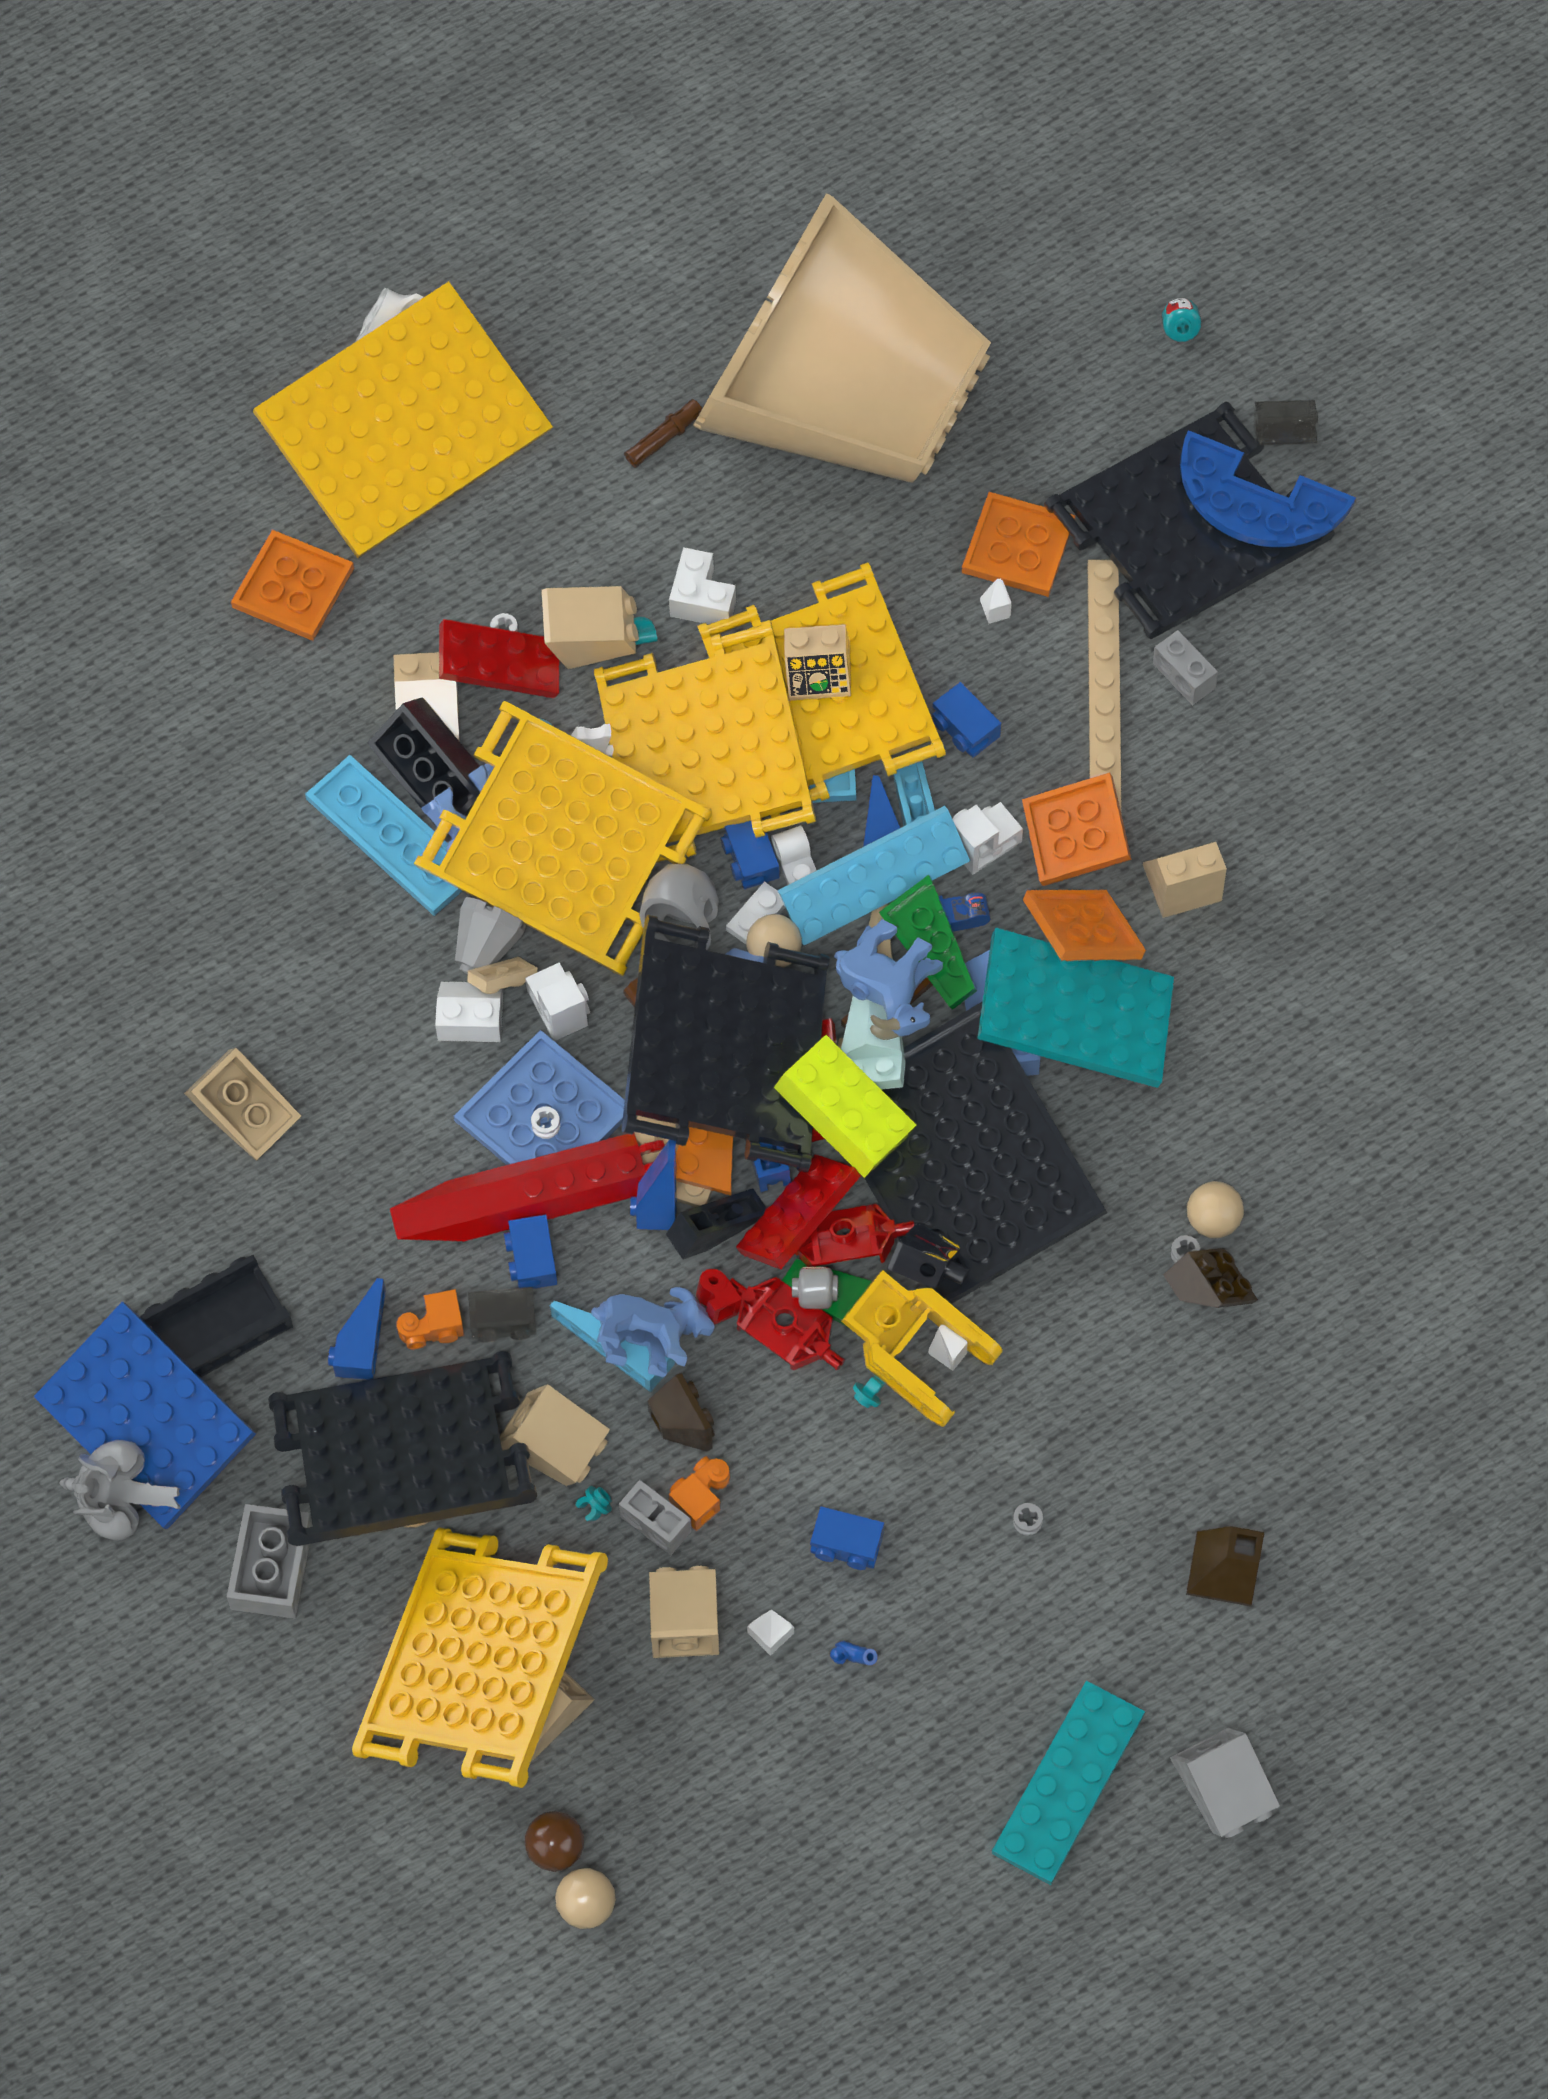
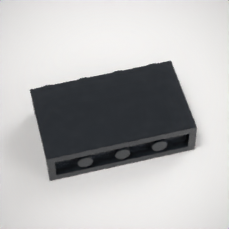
[140,1255,293,1378]

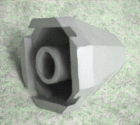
[455,897,526,975]

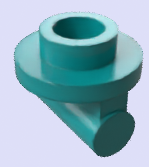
[634,617,658,645]

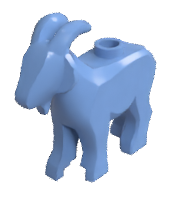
[591,1287,714,1377]

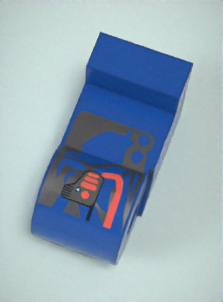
[939,893,991,932]

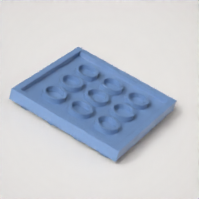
[454,1030,625,1165]

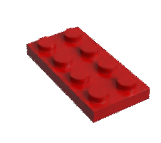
[439,619,559,698]
[736,1154,861,1270]

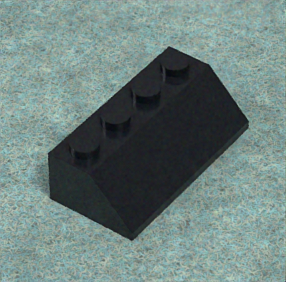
[367,697,480,827]

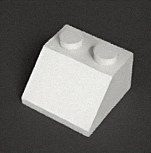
[435,982,504,1042]

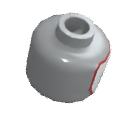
[792,1267,838,1309]

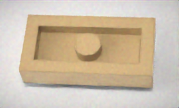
[468,957,537,994]

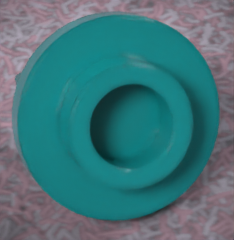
[853,1375,886,1408]
[575,1486,612,1521]

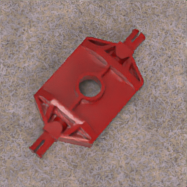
[795,1204,915,1267]
[730,1277,845,1370]

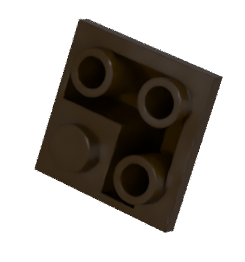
[1163,1248,1258,1308]
[647,1373,715,1452]
[1186,1526,1264,1607]

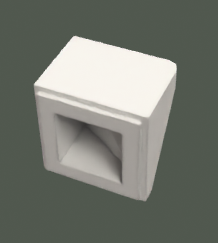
[980,578,1011,624]
[928,1324,968,1371]
[747,1609,794,1656]

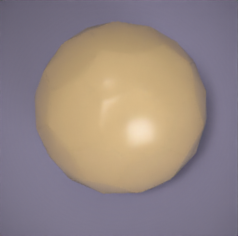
[746,914,802,968]
[1187,1181,1244,1238]
[555,1868,616,1929]

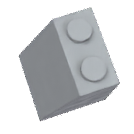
[1170,1728,1280,1838]

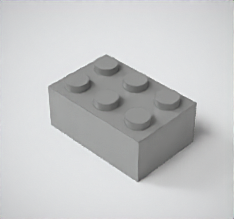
[227,1504,313,1619]

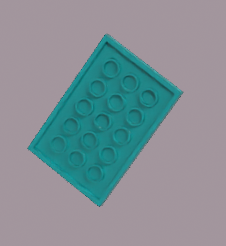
[977,928,1174,1088]

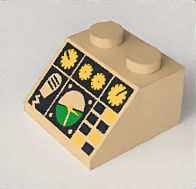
[784,624,851,700]

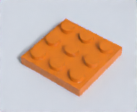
[962,492,1075,597]
[231,530,354,641]
[1022,772,1132,886]
[1023,890,1146,961]

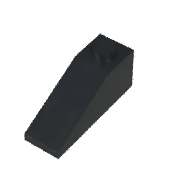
[666,1188,767,1259]

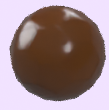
[525,1811,584,1872]

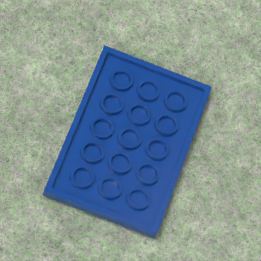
[34,1302,256,1529]

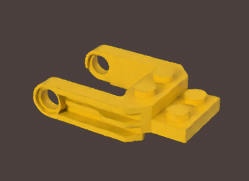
[841,1270,1003,1427]

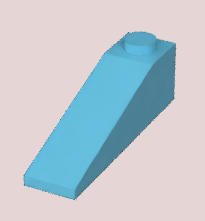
[893,761,935,826]
[550,1301,675,1392]

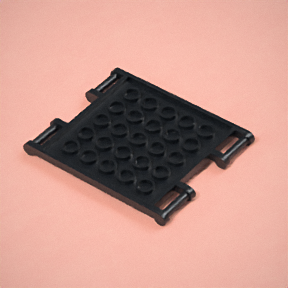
[1044,402,1335,639]
[622,914,830,1173]
[268,1351,537,1546]

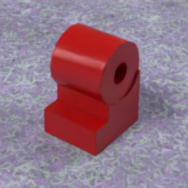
[696,1269,742,1325]

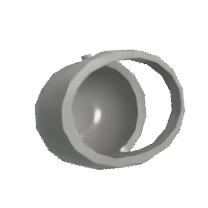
[639,864,719,950]

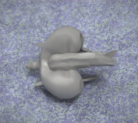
[59,1440,181,1541]

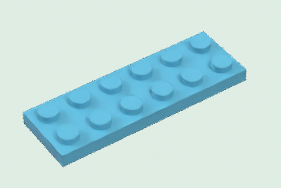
[305,755,462,916]
[777,806,970,946]

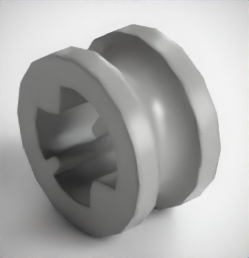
[1170,1235,1200,1263]
[1013,1503,1043,1536]

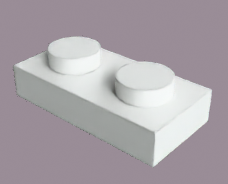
[726,881,785,944]

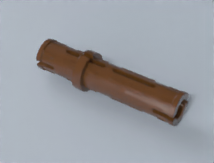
[624,399,702,468]

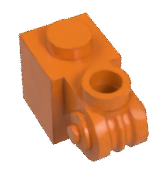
[397,1289,464,1350]
[669,1456,730,1531]

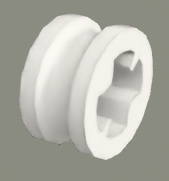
[490,613,518,632]
[531,1107,560,1139]

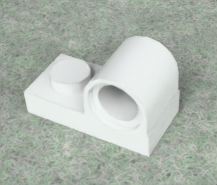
[771,825,817,885]

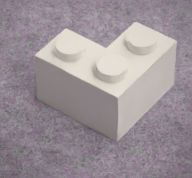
[669,547,736,624]
[952,802,1023,875]
[525,963,590,1041]

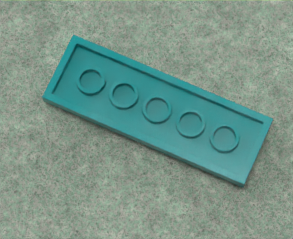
[992,1681,1145,1885]

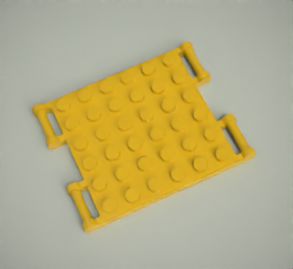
[697,562,946,818]
[594,620,816,862]
[414,701,712,976]
[352,1527,608,1788]

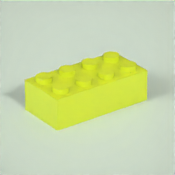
[774,1035,917,1178]

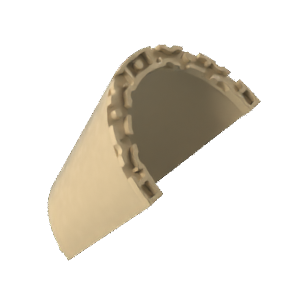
[693,193,991,483]

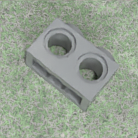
[1153,630,1218,706]
[619,1480,692,1555]

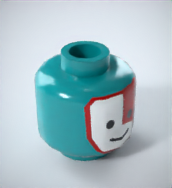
[1162,298,1201,342]

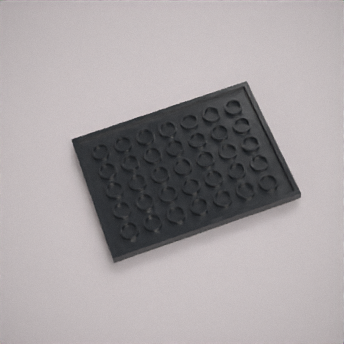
[865,1001,1107,1304]

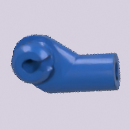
[830,1641,877,1665]

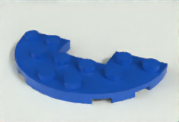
[1180,430,1356,547]

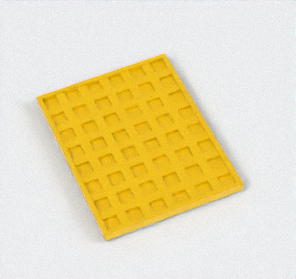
[253,281,553,558]

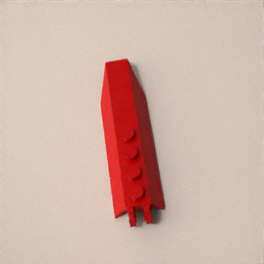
[390,1133,665,1242]

